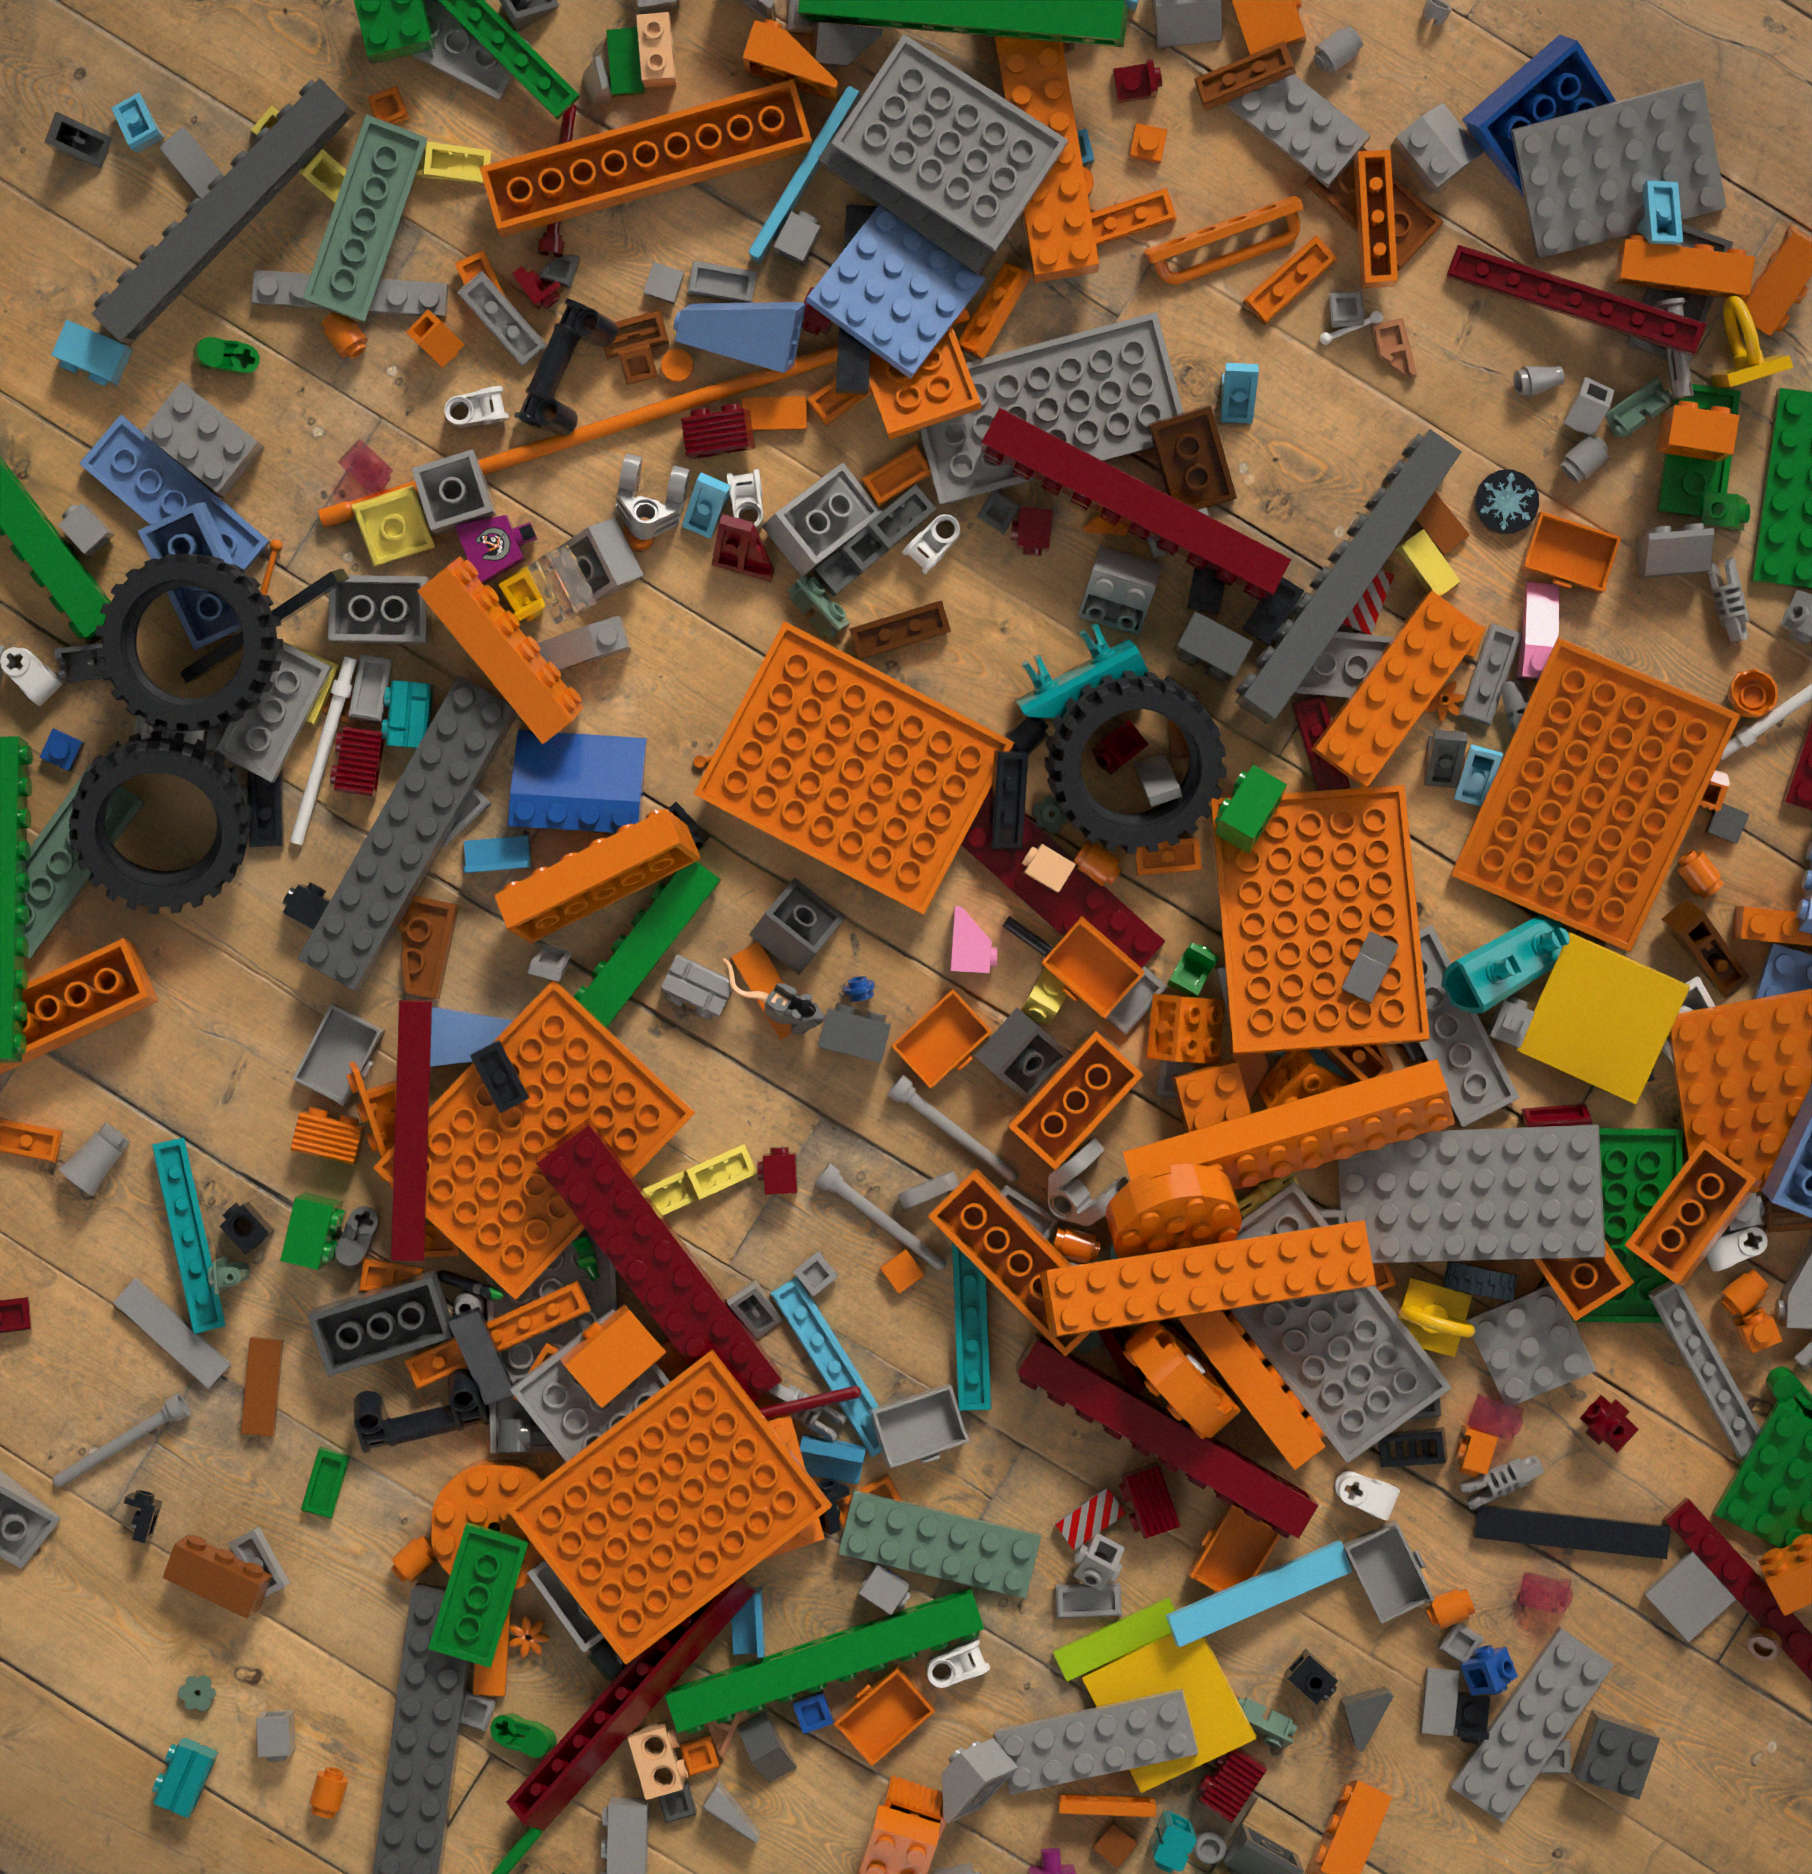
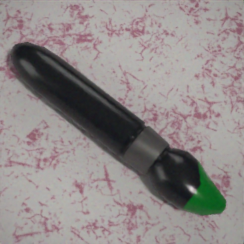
[437,1270,503,1301]

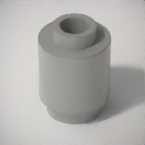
[1313,26,1363,73]
[1560,435,1609,483]

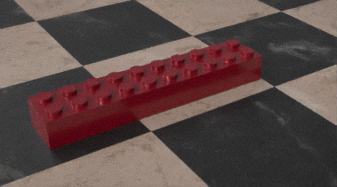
[980,407,1292,601]
[536,1118,783,1402]
[1015,1333,1319,1539]

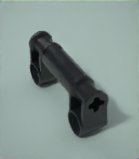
[514,298,618,436]
[354,1369,490,1453]

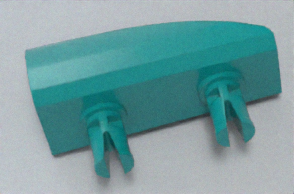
[1015,624,1149,718]
[1441,914,1569,1013]

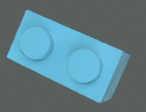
[51,319,133,387]

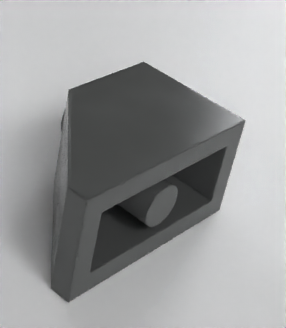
[810,22,883,71]

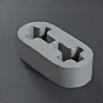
[898,1171,959,1209]

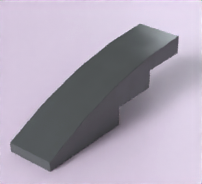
[813,485,936,597]

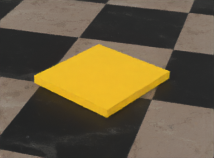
[1517,932,1691,1104]
[1082,1633,1257,1793]

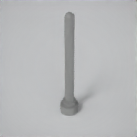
[887,1075,1018,1182]
[814,1163,946,1270]
[53,1393,191,1487]

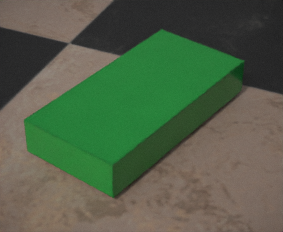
[606,27,645,97]
[301,1447,351,1519]
[491,1826,543,1874]

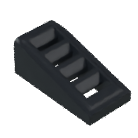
[1378,1427,1448,1468]

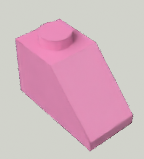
[951,906,997,973]

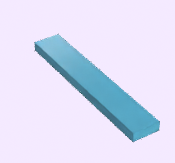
[748,86,861,264]
[770,1276,881,1457]
[1165,1540,1353,1647]

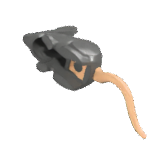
[723,959,825,1035]

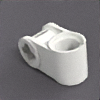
[444,386,509,429]
[727,469,764,531]
[902,514,961,575]
[0,647,63,707]
[1706,1226,1768,1271]
[1334,1471,1400,1520]
[926,1637,990,1688]

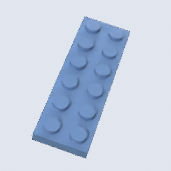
[79,415,271,574]

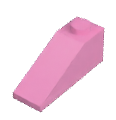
[1516,582,1559,681]

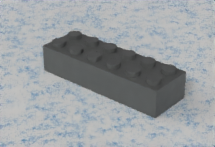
[818,106,1016,275]

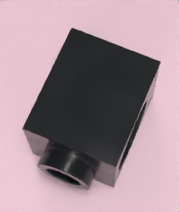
[219,1202,274,1255]

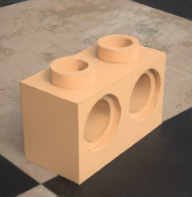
[636,12,677,88]
[1022,844,1076,893]
[628,1720,688,1800]

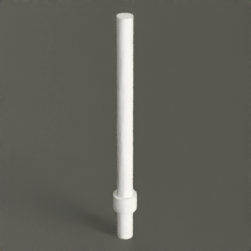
[290,656,357,845]
[1721,684,1812,760]

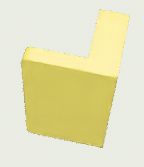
[1396,529,1461,597]

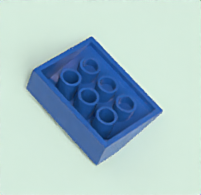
[1462,35,1616,198]
[508,730,647,833]

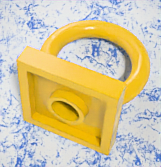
[1711,295,1793,387]
[1398,1277,1475,1357]

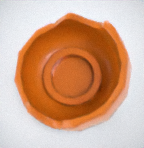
[1728,669,1778,718]

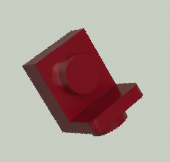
[1113,59,1162,103]
[512,266,564,309]
[1091,720,1149,775]

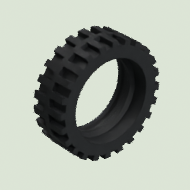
[95,554,283,732]
[1044,671,1226,854]
[69,731,251,914]

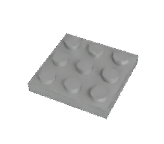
[1466,1283,1597,1408]

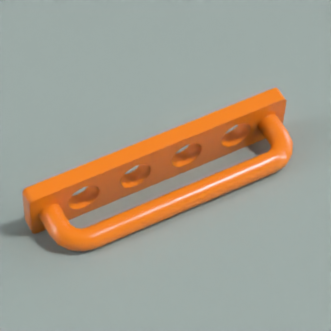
[1143,195,1304,285]

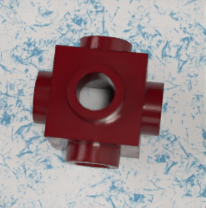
[1579,1395,1639,1453]

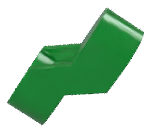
[193,337,260,375]
[1766,1366,1812,1419]
[490,1713,557,1758]

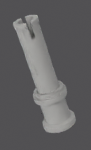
[1656,298,1694,399]

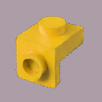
[498,566,547,621]

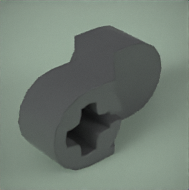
[335,1206,379,1271]

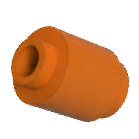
[321,312,368,359]
[1072,841,1122,886]
[1676,850,1724,899]
[1052,1226,1101,1264]
[1720,1269,1769,1317]
[391,1535,436,1582]
[1425,1588,1476,1630]
[309,1767,349,1818]

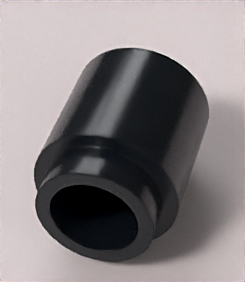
[1005,715,1049,756]
[587,1638,627,1681]

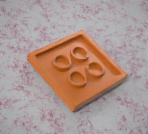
[869,326,982,440]

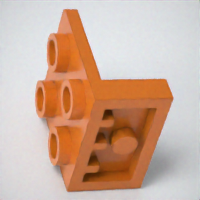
[1147,994,1225,1064]
[1257,1050,1353,1109]

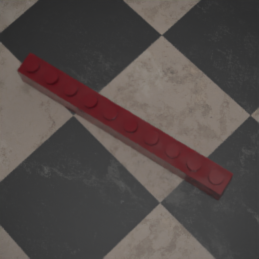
[506,1576,756,1831]

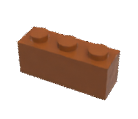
[162,1535,273,1619]

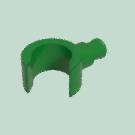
[571,1236,600,1281]

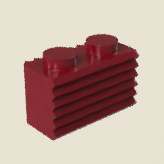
[681,404,755,459]
[330,727,385,797]
[1118,1462,1181,1539]
[1196,1747,1267,1823]

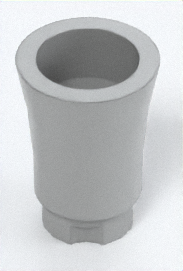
[58,1122,130,1196]

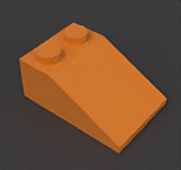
[742,19,839,102]

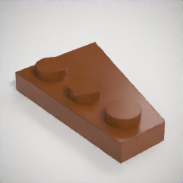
[398,895,459,999]

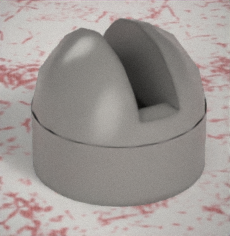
[1423,0,1452,26]

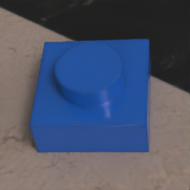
[39,728,85,771]
[793,1691,834,1734]

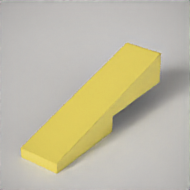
[251,106,346,203]
[415,141,491,184]
[643,1144,757,1215]

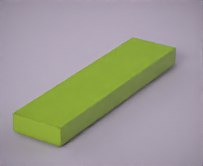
[1053,1596,1176,1682]

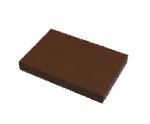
[1147,404,1237,510]

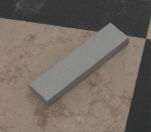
[113,1278,232,1389]

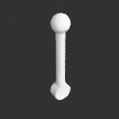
[1319,311,1383,345]

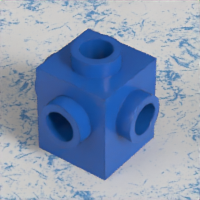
[1460,1645,1518,1696]

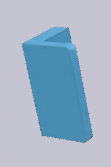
[463,835,532,873]
[800,1434,866,1484]
[731,1586,766,1658]

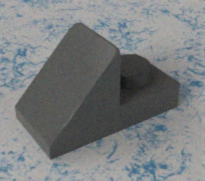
[1424,730,1467,788]

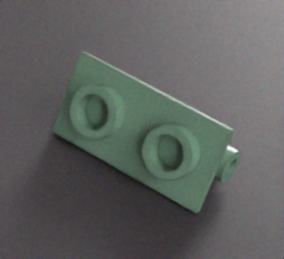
[1605,377,1675,438]
[787,574,850,640]
[208,1256,250,1295]
[1237,1697,1297,1749]

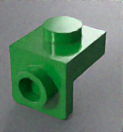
[1702,493,1750,531]
[1167,943,1219,998]

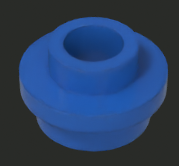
[843,976,875,1002]

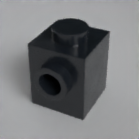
[282,882,331,930]
[1285,1649,1338,1705]

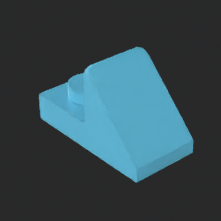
[111,92,165,153]
[1637,181,1683,245]
[1220,363,1259,424]
[682,473,731,539]
[1454,744,1503,806]

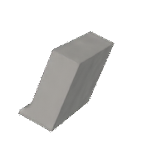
[293,1004,386,1106]
[868,1384,970,1468]
[1343,1519,1435,1624]

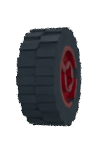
[1442,1261,1518,1301]

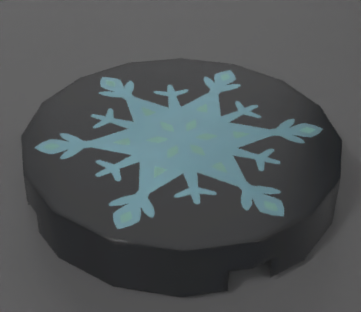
[1474,469,1539,534]

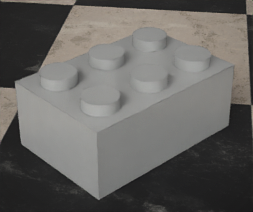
[141,381,264,497]
[328,575,431,644]

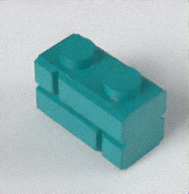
[381,680,434,748]
[152,1738,219,1818]
[1149,1810,1197,1873]

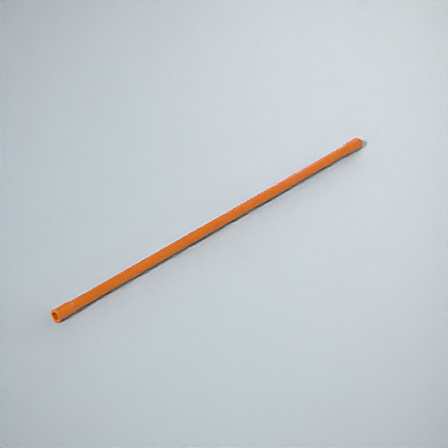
[318,307,970,528]

